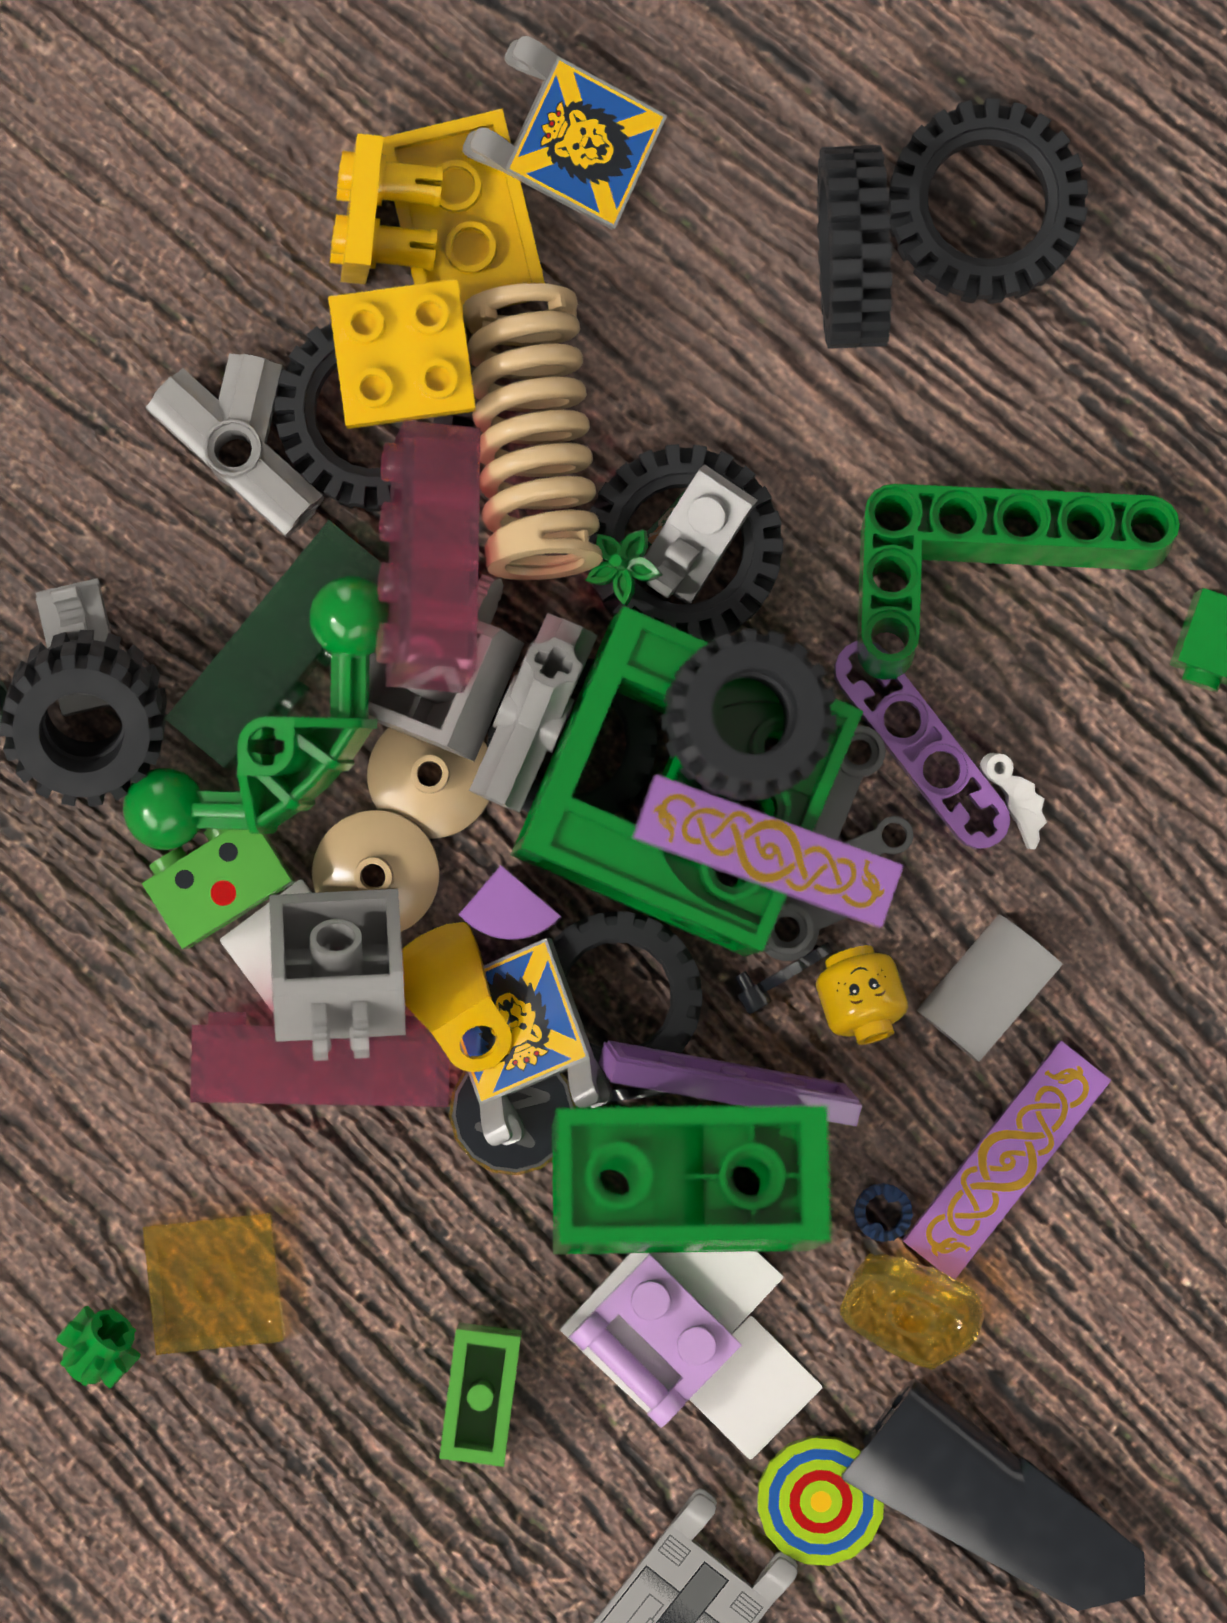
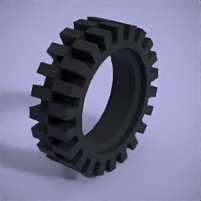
[888,98,1088,304]
[817,145,892,349]
[275,318,474,512]
[588,444,783,643]

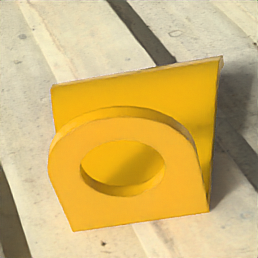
[402,922,512,1072]

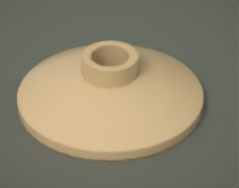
[367,728,489,839]
[312,810,440,932]

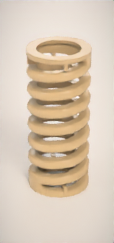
[463,283,603,580]

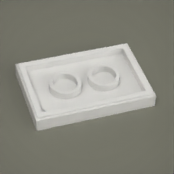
[559,1252,784,1413]

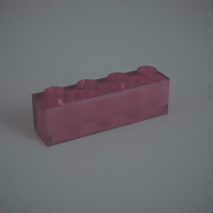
[376,420,481,693]
[190,1012,452,1107]

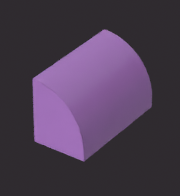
[459,866,562,940]

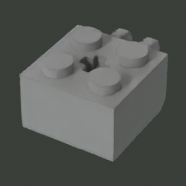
[369,560,524,761]
[269,889,406,1061]

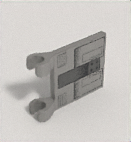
[593,1488,798,1623]

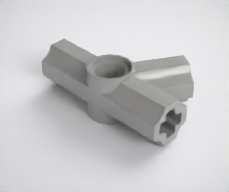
[146,353,324,539]
[469,613,598,813]

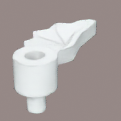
[980,753,1047,849]

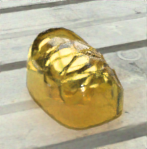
[840,1254,984,1370]

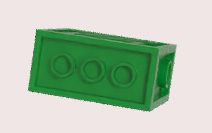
[510,606,863,957]
[552,1105,830,1255]

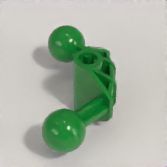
[123,576,393,850]

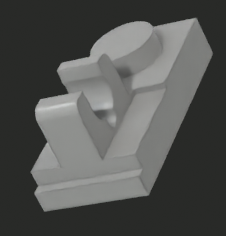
[644,465,758,604]
[36,578,111,717]

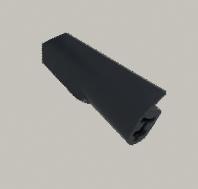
[841,1379,1145,1611]

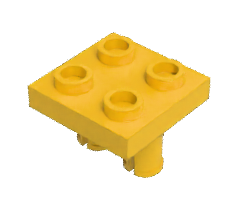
[330,133,443,284]
[328,279,476,429]

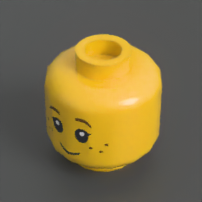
[816,945,908,1045]

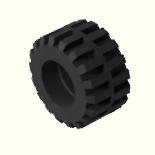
[662,629,837,802]
[0,630,167,807]

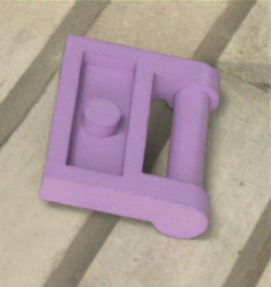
[569,1253,742,1428]

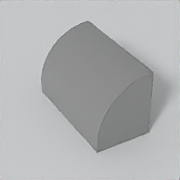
[916,914,1063,1062]

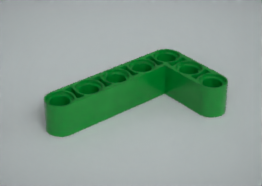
[857,484,1180,680]

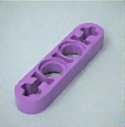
[834,641,1010,849]

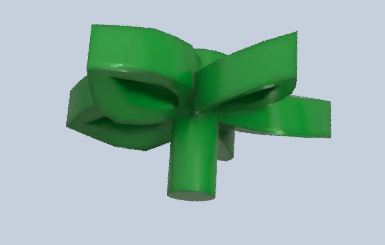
[585,529,663,606]

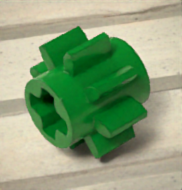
[56,1306,141,1389]

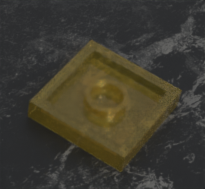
[143,1212,285,1355]

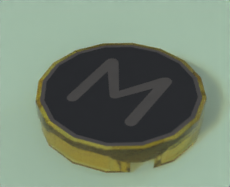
[449,1071,576,1175]

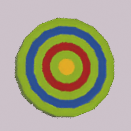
[757,1436,884,1566]

